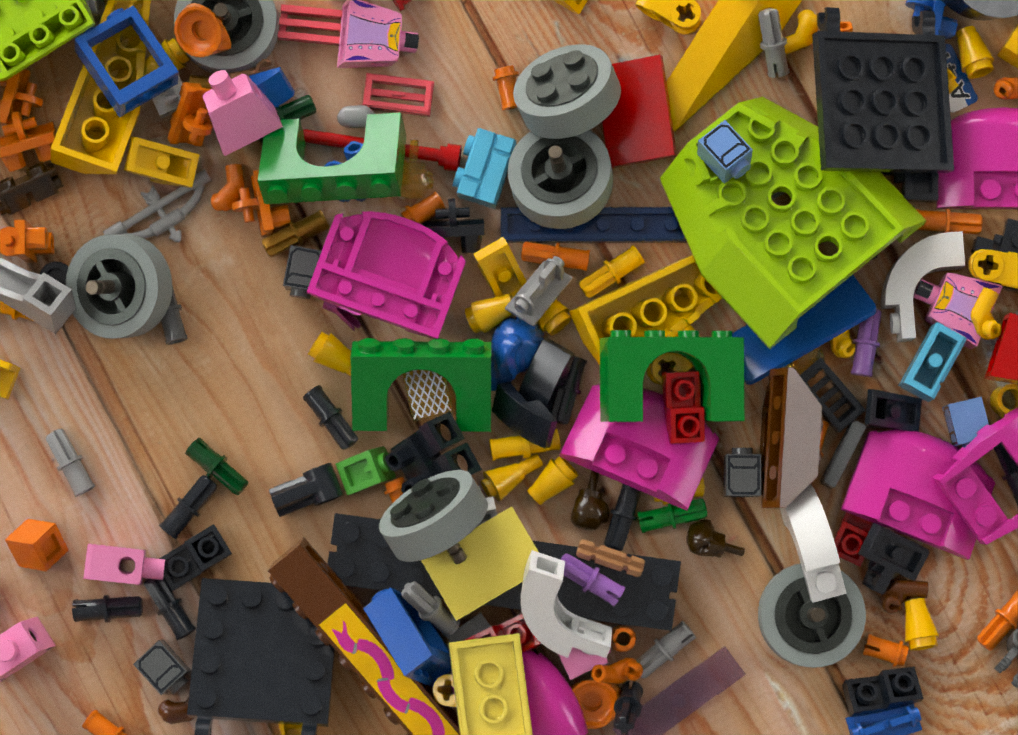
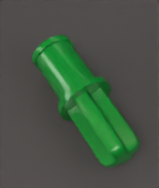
[637,499,708,534]

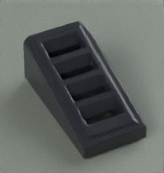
[800,357,865,433]

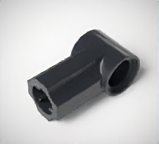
[269,463,344,517]

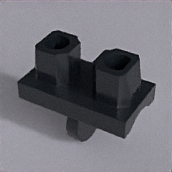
[423,198,485,253]

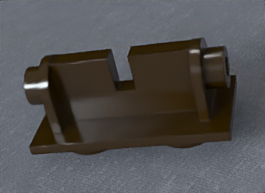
[0,162,64,216]

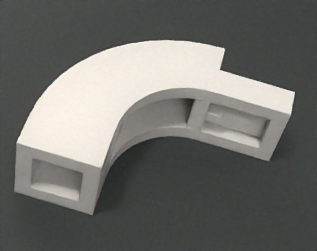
[881,231,965,342]
[780,484,846,603]
[521,550,612,658]

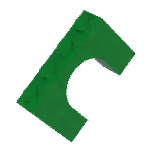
[257,112,406,204]
[600,330,745,422]
[350,338,491,432]

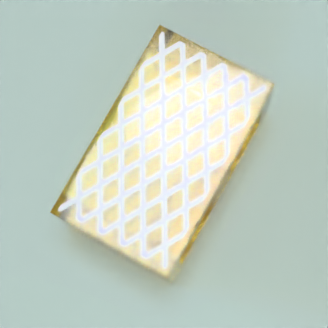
[402,370,455,424]

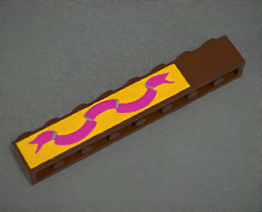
[268,537,460,735]

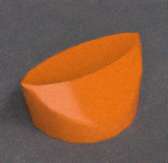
[174,3,231,58]
[571,679,621,729]

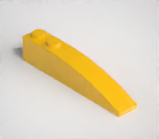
[50,0,151,174]
[666,0,802,132]
[569,254,722,365]

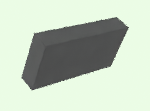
[820,421,867,489]

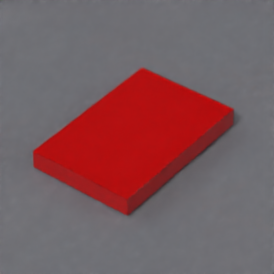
[602,54,677,168]

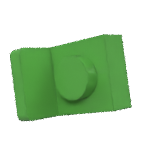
[335,446,396,496]

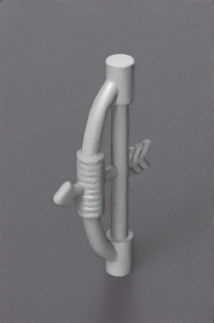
[103,169,212,243]

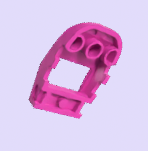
[933,408,1018,545]

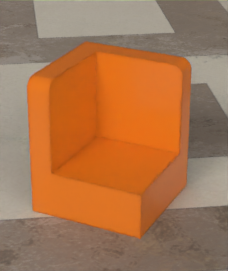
[5,519,69,572]

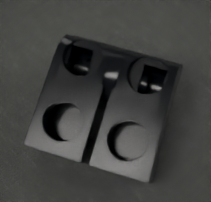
[385,411,482,494]

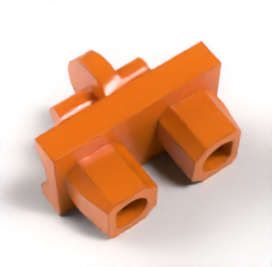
[0,69,44,126]
[167,82,213,147]
[0,111,56,172]
[232,170,291,237]
[0,220,54,263]

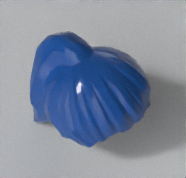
[491,317,545,391]

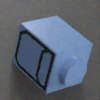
[697,120,753,184]
[942,396,989,448]

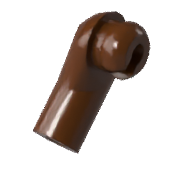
[880,579,928,614]
[158,697,194,724]

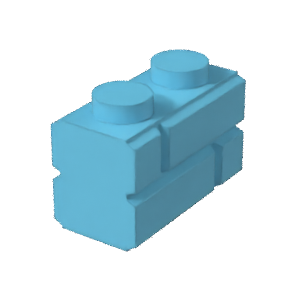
[452,128,517,209]
[898,322,967,402]

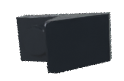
[865,389,922,432]

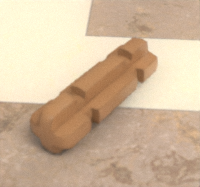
[576,539,645,577]

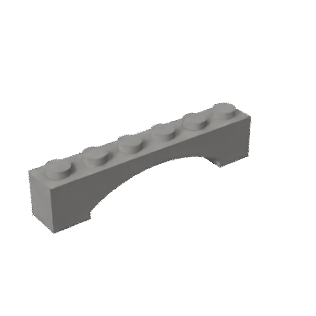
[0,257,76,334]

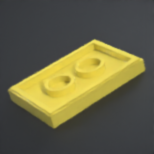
[421,506,538,621]
[448,633,533,735]

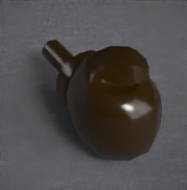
[570,470,609,530]
[686,519,745,558]

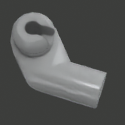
[337,105,375,128]

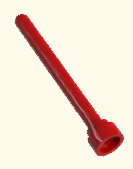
[303,129,462,172]

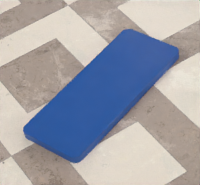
[732,275,877,385]

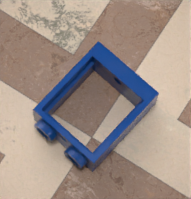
[74,5,179,118]
[363,587,452,687]

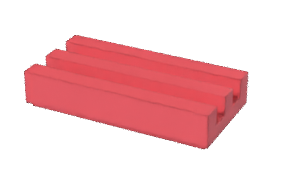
[278,4,342,46]
[362,73,434,117]

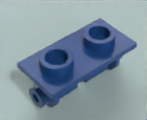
[845,704,922,735]

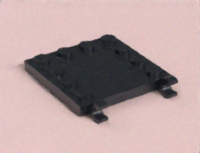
[812,7,954,173]
[187,578,335,735]

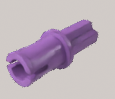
[851,309,882,377]
[560,553,625,607]

